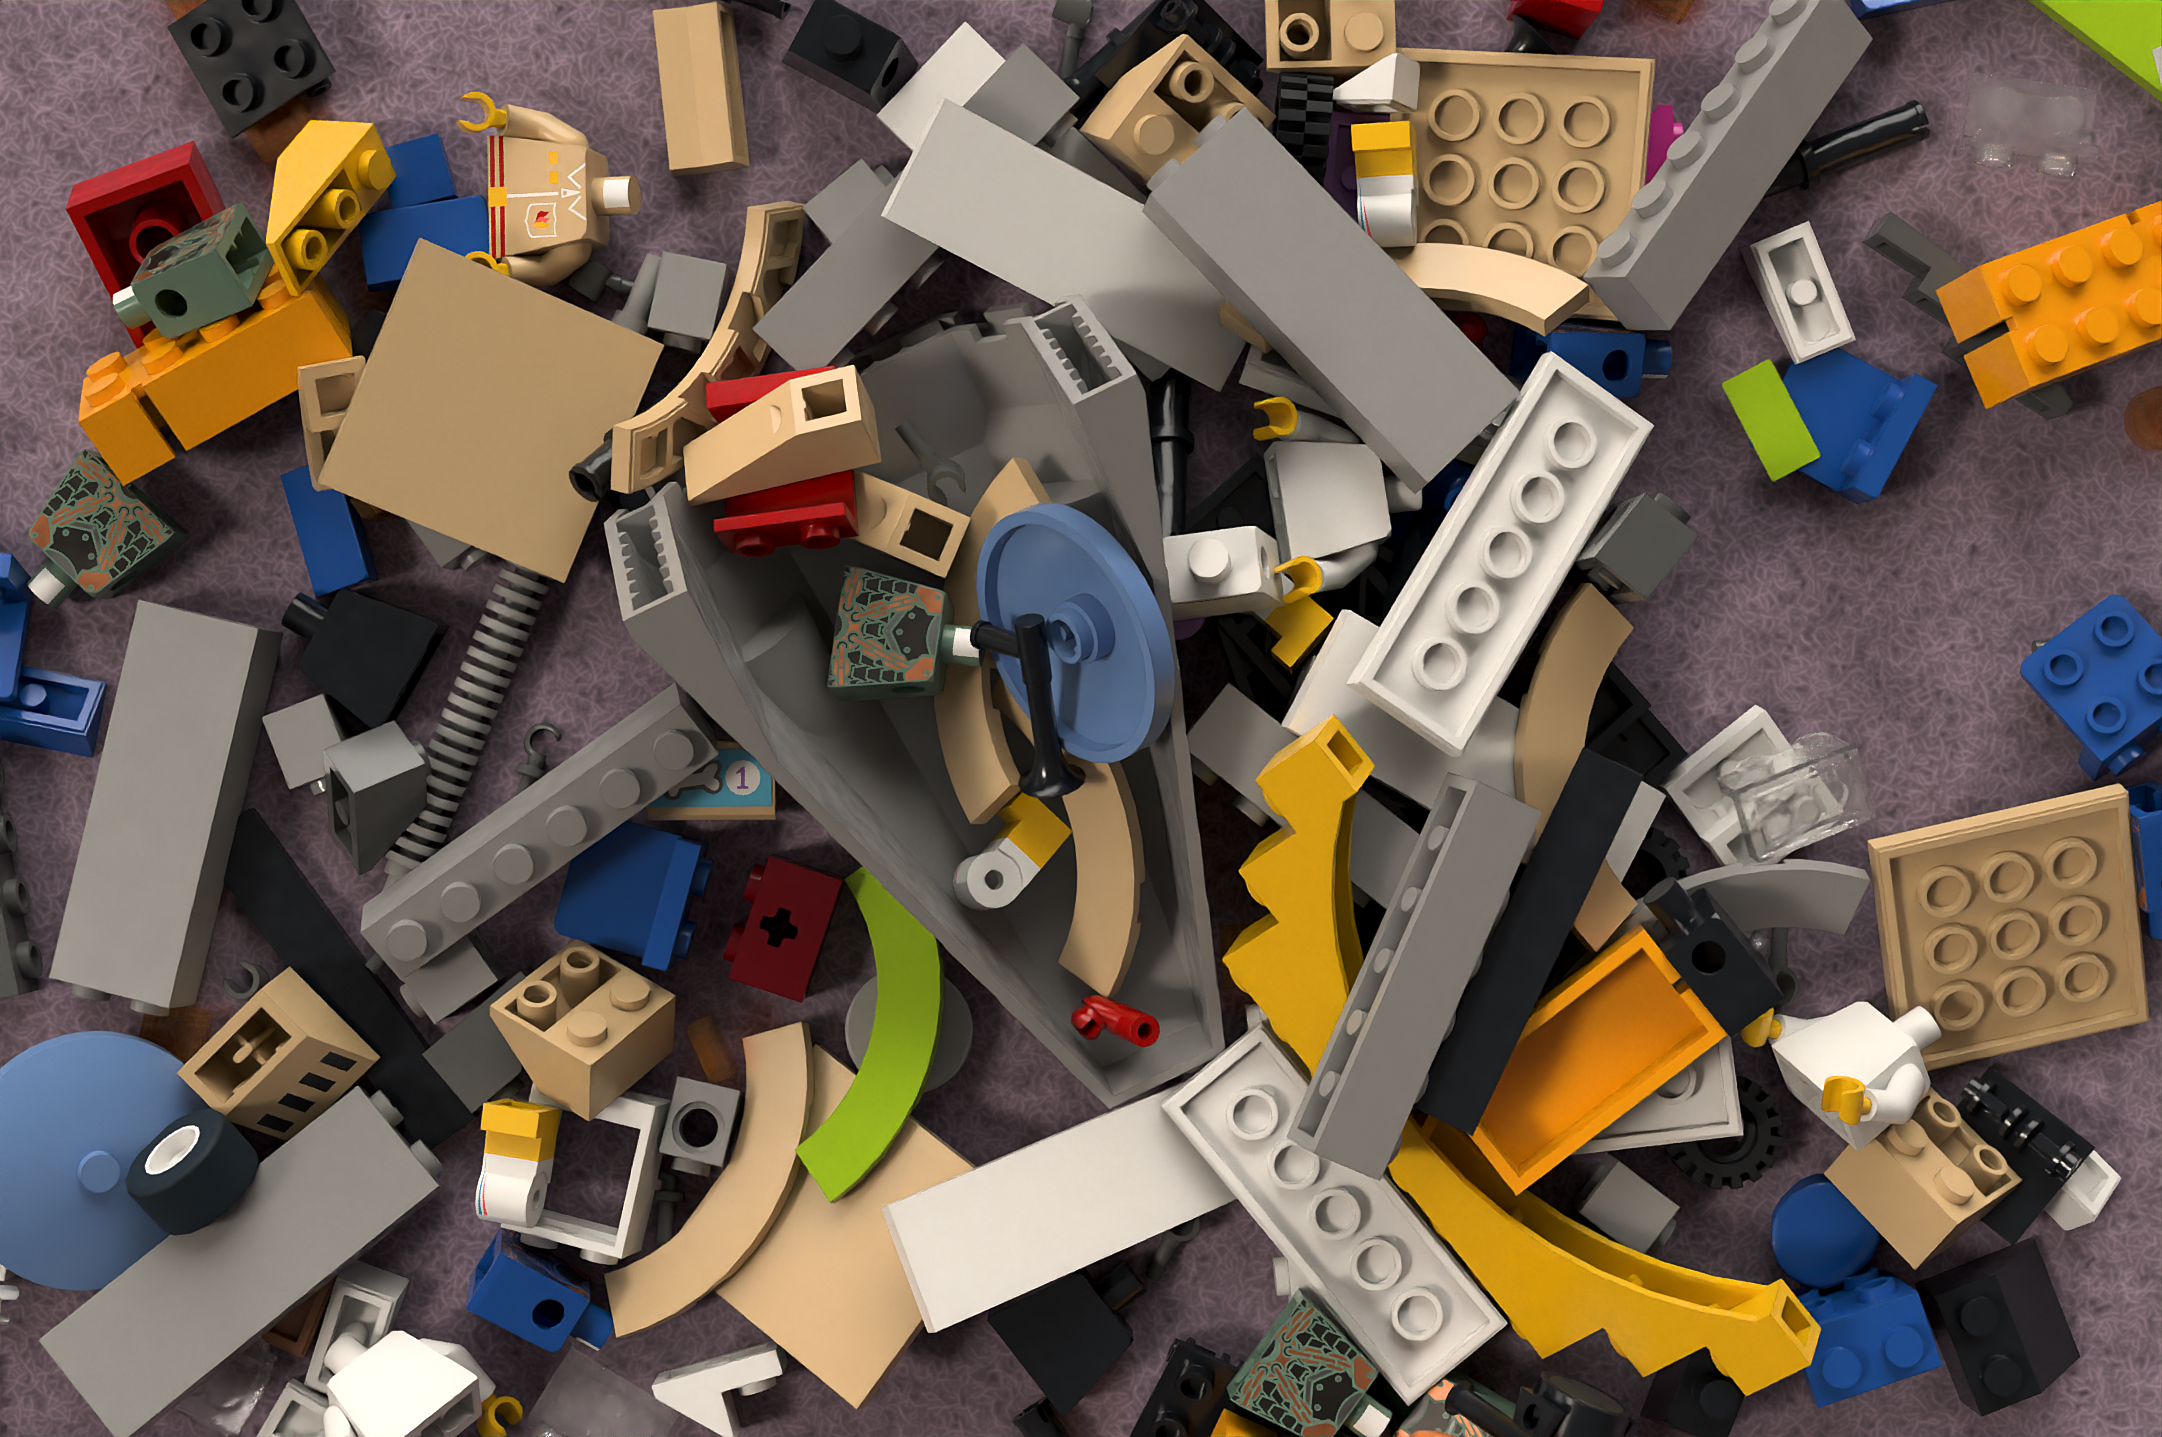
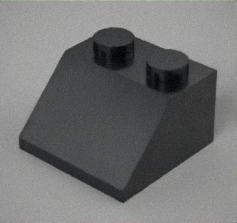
[1914,1237,2080,1417]

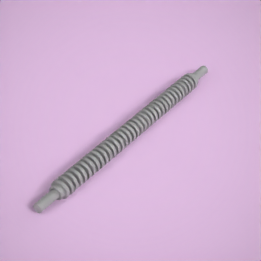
[382,253,661,891]

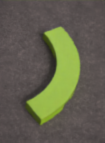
[794,866,944,1204]

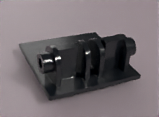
[167,0,336,139]
[1095,0,1264,96]
[1956,1066,2096,1246]
[1130,1337,1280,1437]

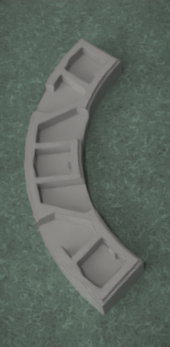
[1538,859,1870,1000]

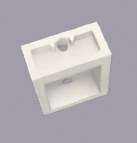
[501,1083,671,1265]

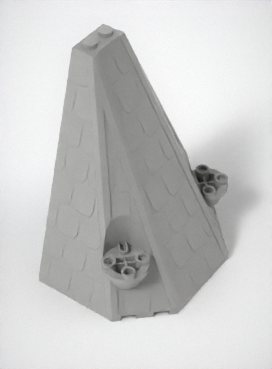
[604,294,1225,1109]

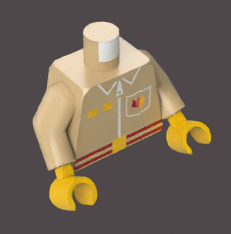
[456,92,641,287]

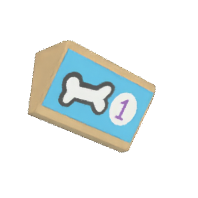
[647,741,778,820]

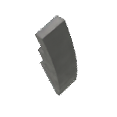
[1862,212,2073,420]

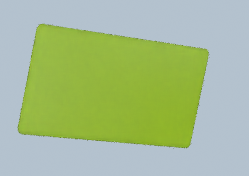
[1722,359,1821,481]

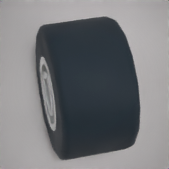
[126,1108,259,1236]

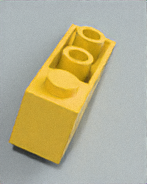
[265,120,397,296]

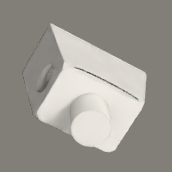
[1163,526,1285,621]

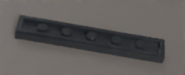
[1413,747,1644,1136]
[223,808,480,1150]

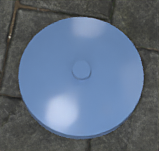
[976,503,1175,763]
[0,1031,212,1291]

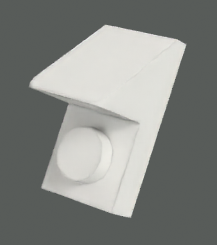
[652,1340,788,1437]

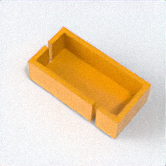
[1935,200,2162,409]
[78,262,353,486]
[1468,923,1728,1196]

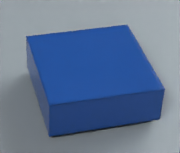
[385,133,459,209]

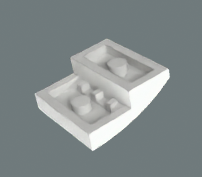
[1657,705,1842,867]

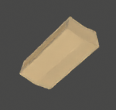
[653,1,750,176]

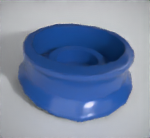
[1771,1173,1880,1289]

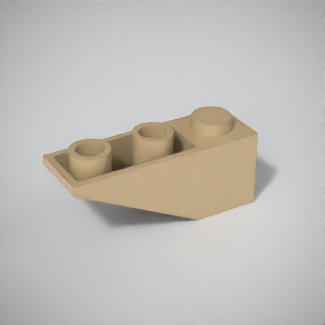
[683,365,881,506]
[847,469,971,580]

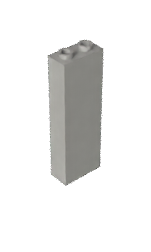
[1142,106,1521,494]
[49,600,283,1016]
[38,1086,445,1437]

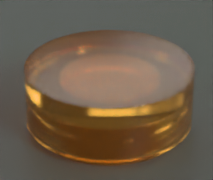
[2124,387,2162,452]

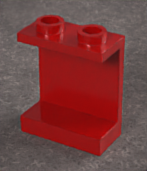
[705,366,859,558]

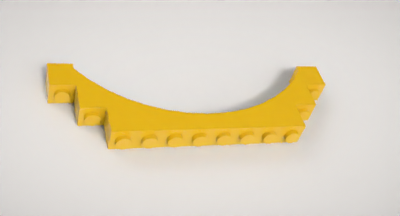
[1222,714,1821,1396]

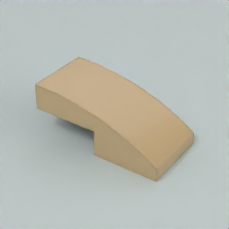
[297,355,366,492]

